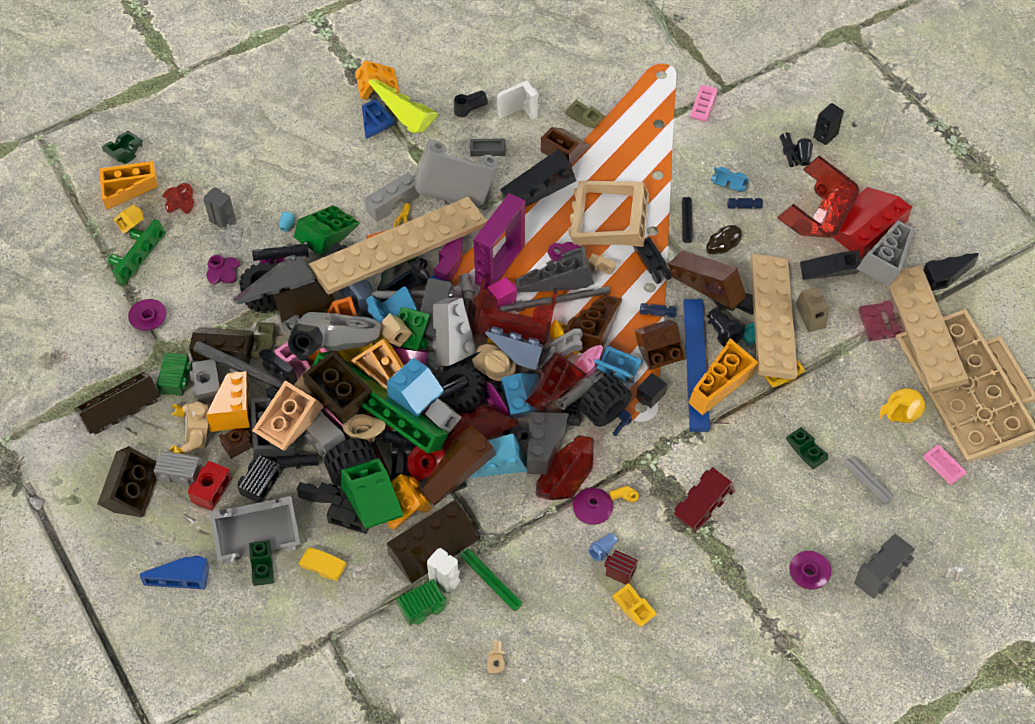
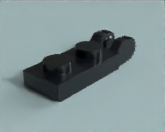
[633,237,672,284]
[259,349,298,386]

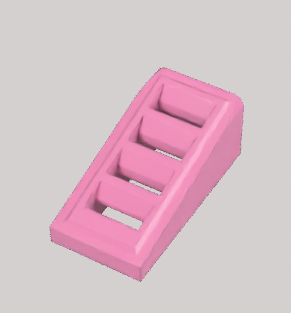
[690,85,717,122]

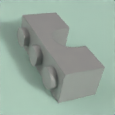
[365,172,420,222]

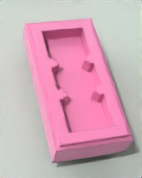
[923,444,967,486]

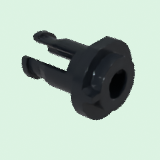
[706,308,745,347]

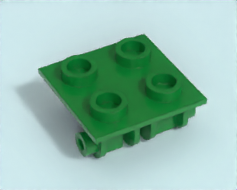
[391,307,431,351]

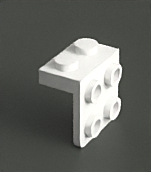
[497,81,539,119]

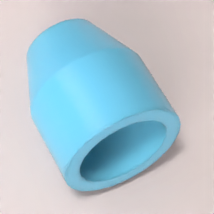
[279,212,296,232]

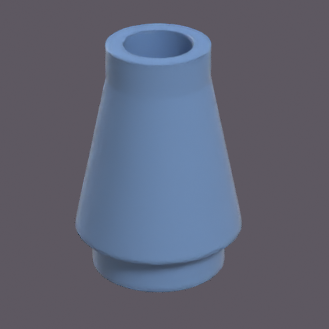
[588,533,618,561]

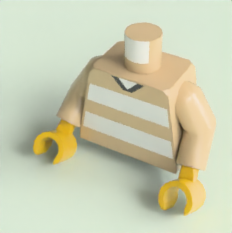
[170,401,208,454]

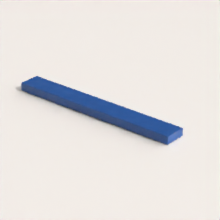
[683,299,710,432]

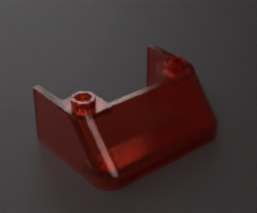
[777,155,859,238]
[473,274,557,346]

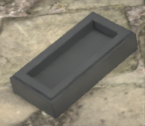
[470,138,505,157]

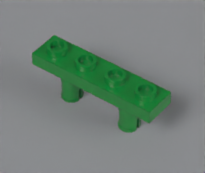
[108,219,166,285]

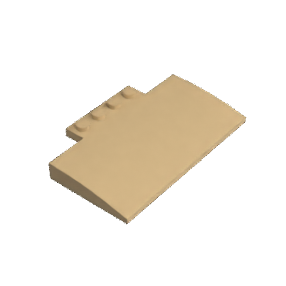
[896,309,1035,462]

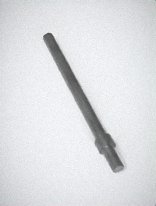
[500,286,610,313]

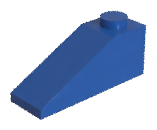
[140,556,210,590]

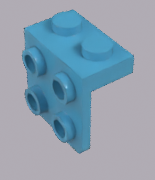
[366,287,419,323]
[594,346,643,383]

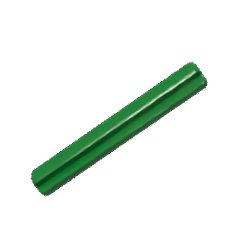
[461,548,522,611]

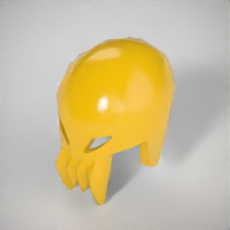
[880,388,926,423]

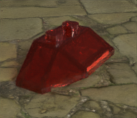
[442,406,519,453]
[536,435,594,500]

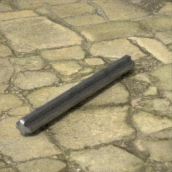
[193,341,284,390]

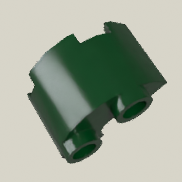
[102,131,143,164]

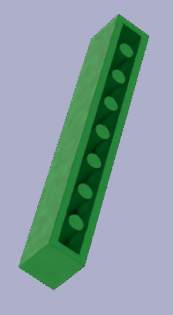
[312,351,449,453]

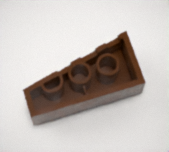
[668,251,747,310]

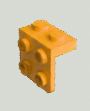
[355,60,399,100]
[386,474,432,530]

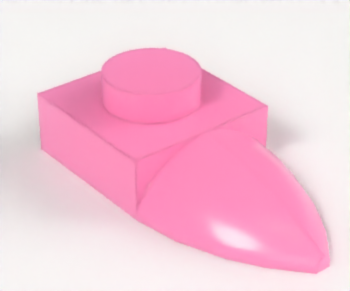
[571,345,602,379]

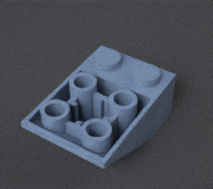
[485,326,543,370]

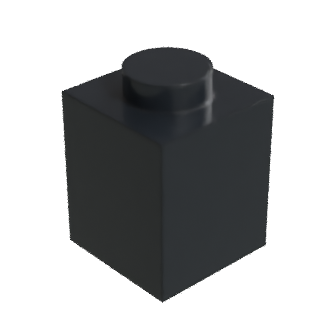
[636,373,667,408]

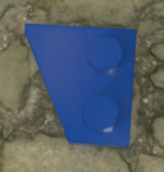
[362,98,395,139]

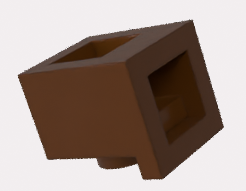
[218,428,252,459]

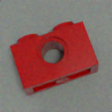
[188,460,232,511]

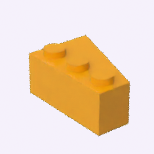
[99,161,158,210]
[350,339,404,389]
[206,371,250,432]

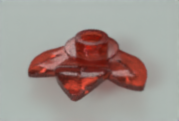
[162,183,194,214]

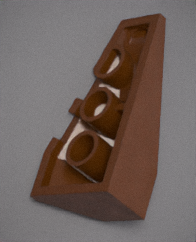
[564,294,622,354]
[421,425,497,506]

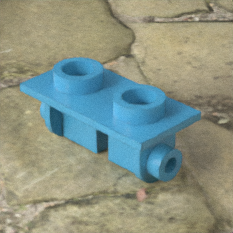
[711,167,749,193]

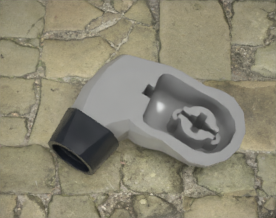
[288,312,381,361]

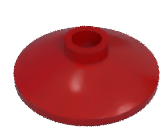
[407,446,445,482]

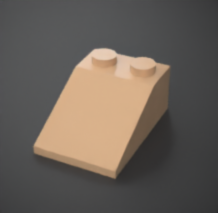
[252,381,324,451]

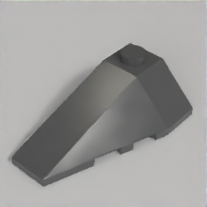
[516,246,594,293]
[232,255,314,305]

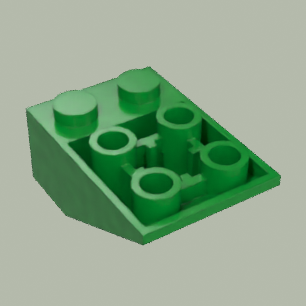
[293,205,360,256]
[341,458,403,529]

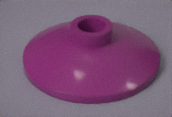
[128,299,166,331]
[486,382,509,416]
[573,488,613,525]
[789,551,831,590]

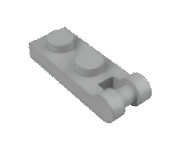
[540,329,582,367]

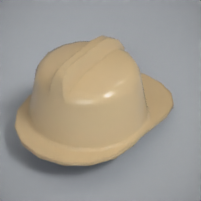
[472,344,516,381]
[343,414,386,443]

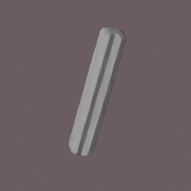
[845,457,894,504]

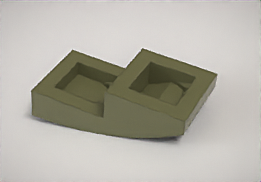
[565,99,605,128]
[251,322,276,359]

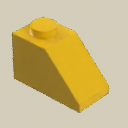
[113,204,144,234]

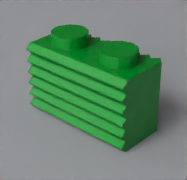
[156,352,193,396]
[397,579,446,626]

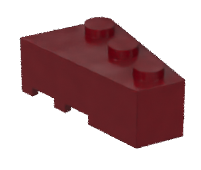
[674,467,735,533]

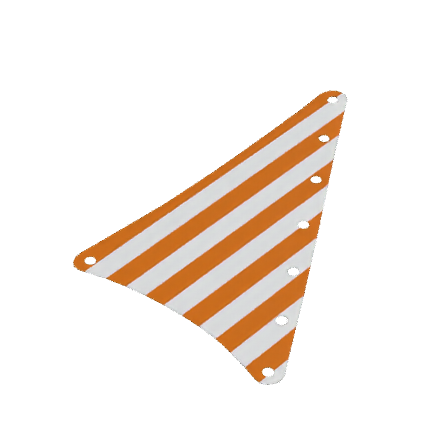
[425,64,676,422]

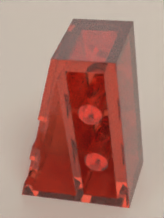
[525,352,587,412]

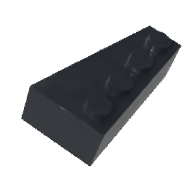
[500,149,576,207]

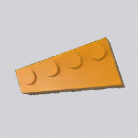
[688,338,759,415]

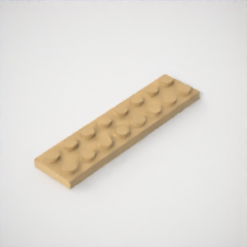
[750,254,797,380]
[888,265,968,392]

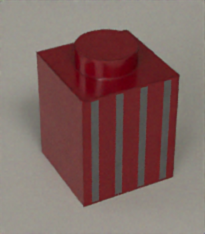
[604,550,638,585]

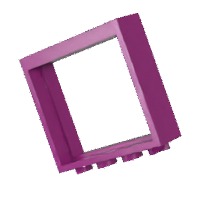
[473,193,525,290]

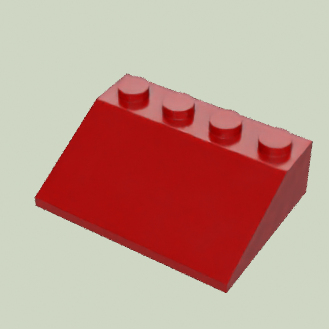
[820,187,912,259]

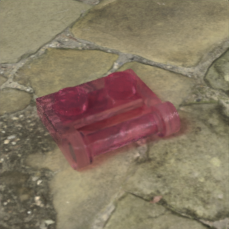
[858,300,903,341]

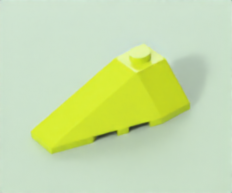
[368,79,439,134]

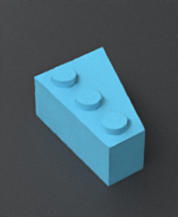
[469,434,527,478]

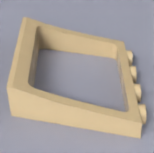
[568,181,649,247]

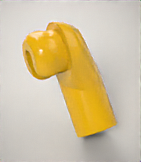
[609,486,639,503]

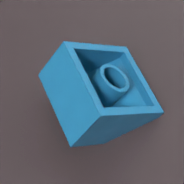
[386,357,444,417]
[500,373,547,420]

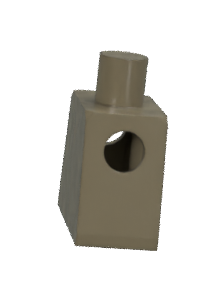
[795,287,829,332]

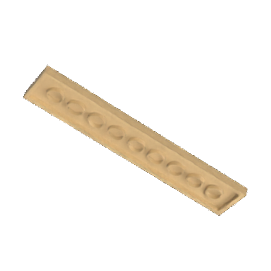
[309,197,487,295]

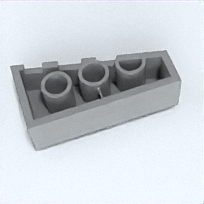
[857,221,914,287]

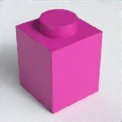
[487,277,517,310]

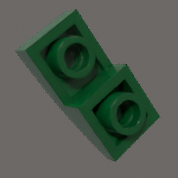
[786,427,828,470]
[249,540,274,586]

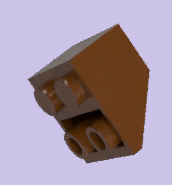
[541,127,590,165]
[635,320,685,370]

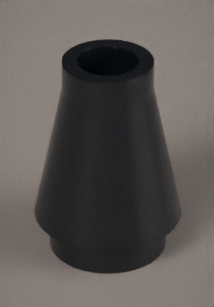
[796,138,813,166]

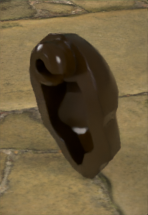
[706,225,742,254]

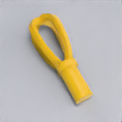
[393,203,411,227]

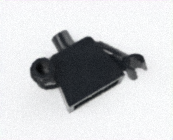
[377,260,430,303]

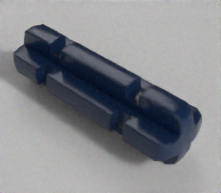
[727,198,763,209]
[640,303,677,318]

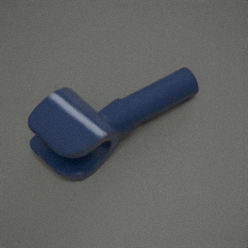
[612,410,632,436]

